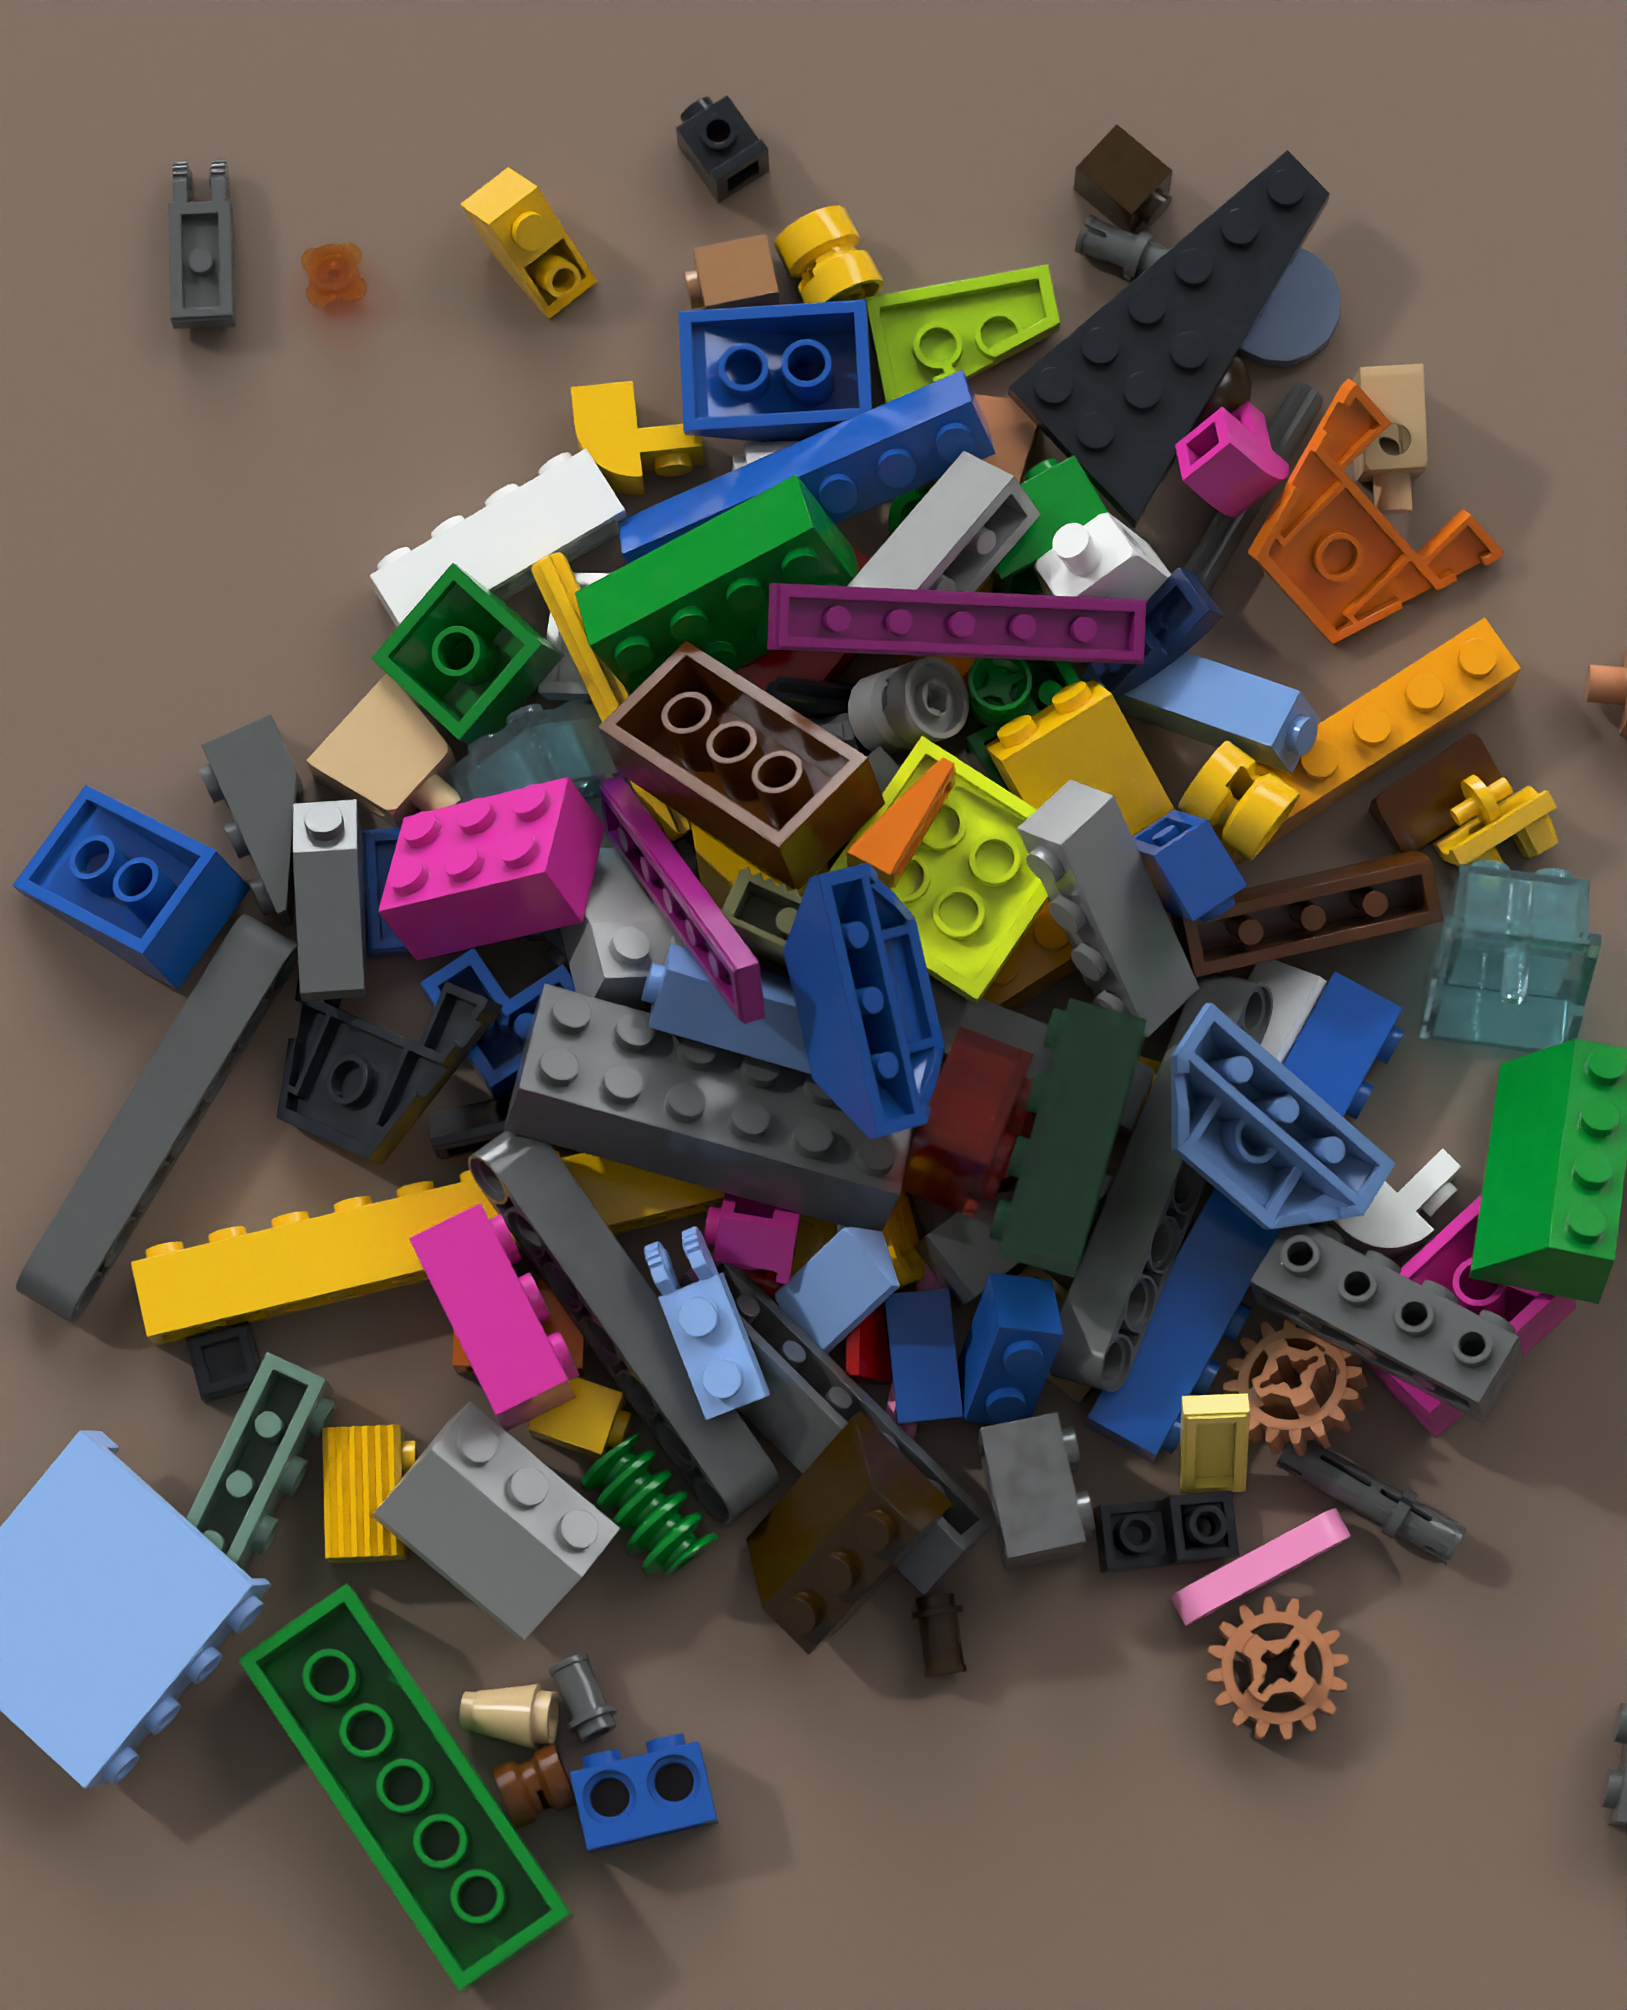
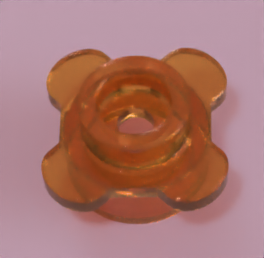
[301,242,367,307]

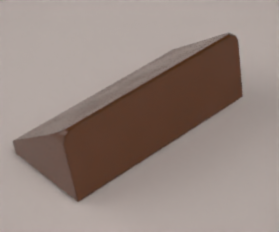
[1368,730,1502,853]

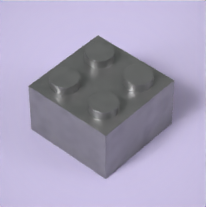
[977,1412,1095,1571]

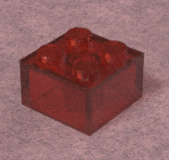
[901,1026,1038,1218]

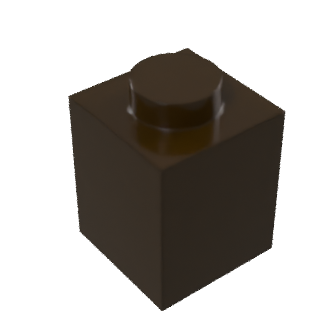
[1073,124,1173,233]

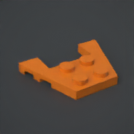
[1247,378,1504,644]

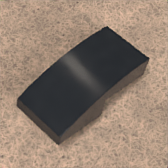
[1093,1491,1240,1573]

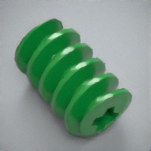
[580,1432,719,1577]

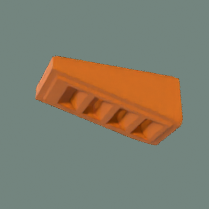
[846,757,956,889]

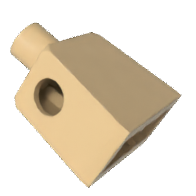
[1352,364,1428,515]
[306,673,466,827]

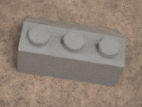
[371,1401,620,1642]

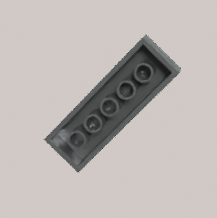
[504,984,913,1231]

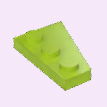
[865,264,1060,404]

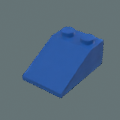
[678,299,873,442]
[12,785,251,990]

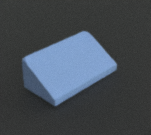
[774,1227,900,1354]

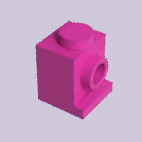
[704,1193,801,1284]

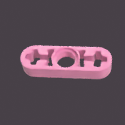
[1170,1508,1352,1626]

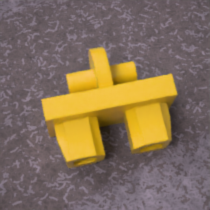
[1433,775,1558,889]

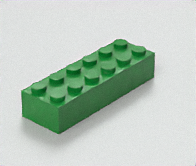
[238,1583,574,1993]

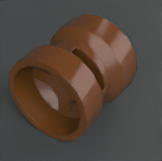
[492,1743,577,1829]

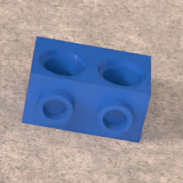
[570,1733,719,1853]

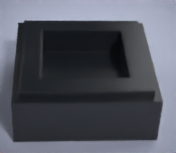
[186,1321,261,1403]

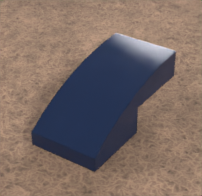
[1088,567,1224,697]

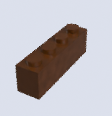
[1171,850,1444,977]

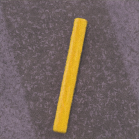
[531,552,691,842]

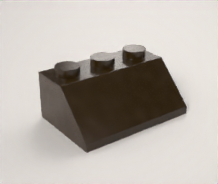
[746,1411,954,1655]

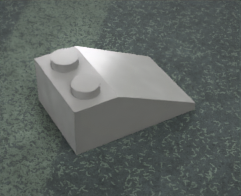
[560,848,687,1013]

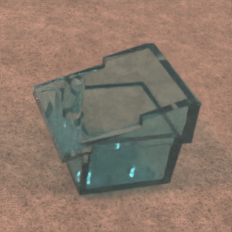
[1419,860,1602,1052]

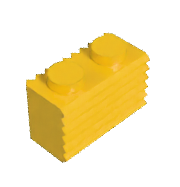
[322,1424,418,1564]

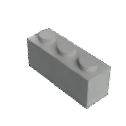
[848,451,1041,657]

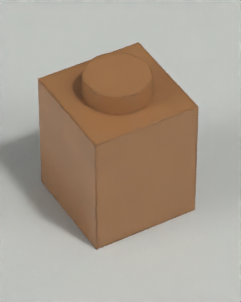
[684,234,779,310]

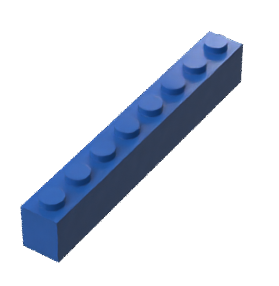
[1085,971,1405,1463]

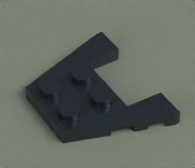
[277,977,503,1165]

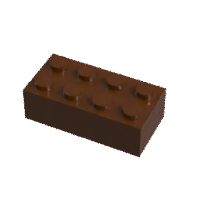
[598,641,885,891]

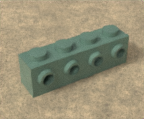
[186,1352,337,1573]

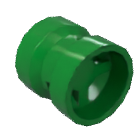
[967,658,1032,728]

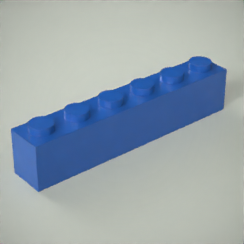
[618,370,996,564]

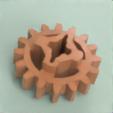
[1223,1319,1368,1456]
[1205,1596,1349,1741]

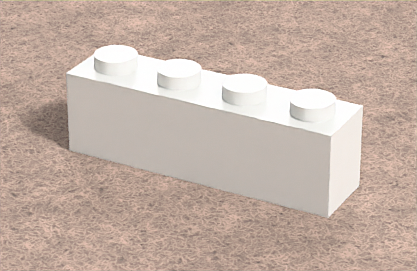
[370,448,626,627]

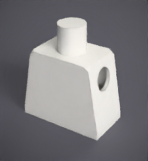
[1034,513,1171,601]

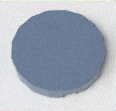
[1239,248,1341,368]

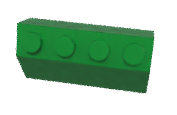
[1469,1039,1627,1304]

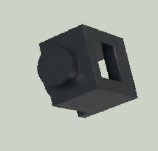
[676,95,769,203]

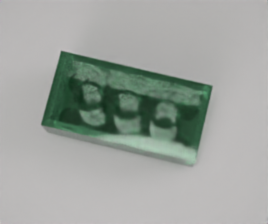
[989,998,1149,1278]

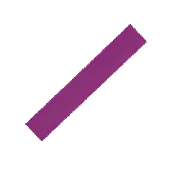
[767,583,1146,664]
[599,776,766,1024]

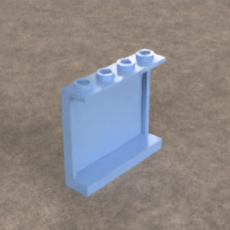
[0,1430,272,1788]

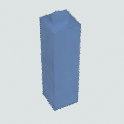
[1081,652,1321,774]
[641,944,811,1074]

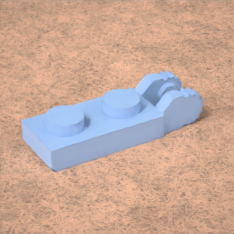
[644,1226,770,1420]

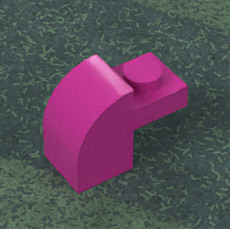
[1175,400,1289,517]

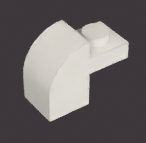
[1321,1149,1461,1258]

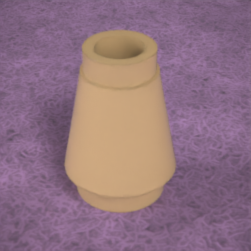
[459,1684,560,1750]

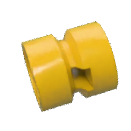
[774,205,884,303]
[1178,740,1301,861]

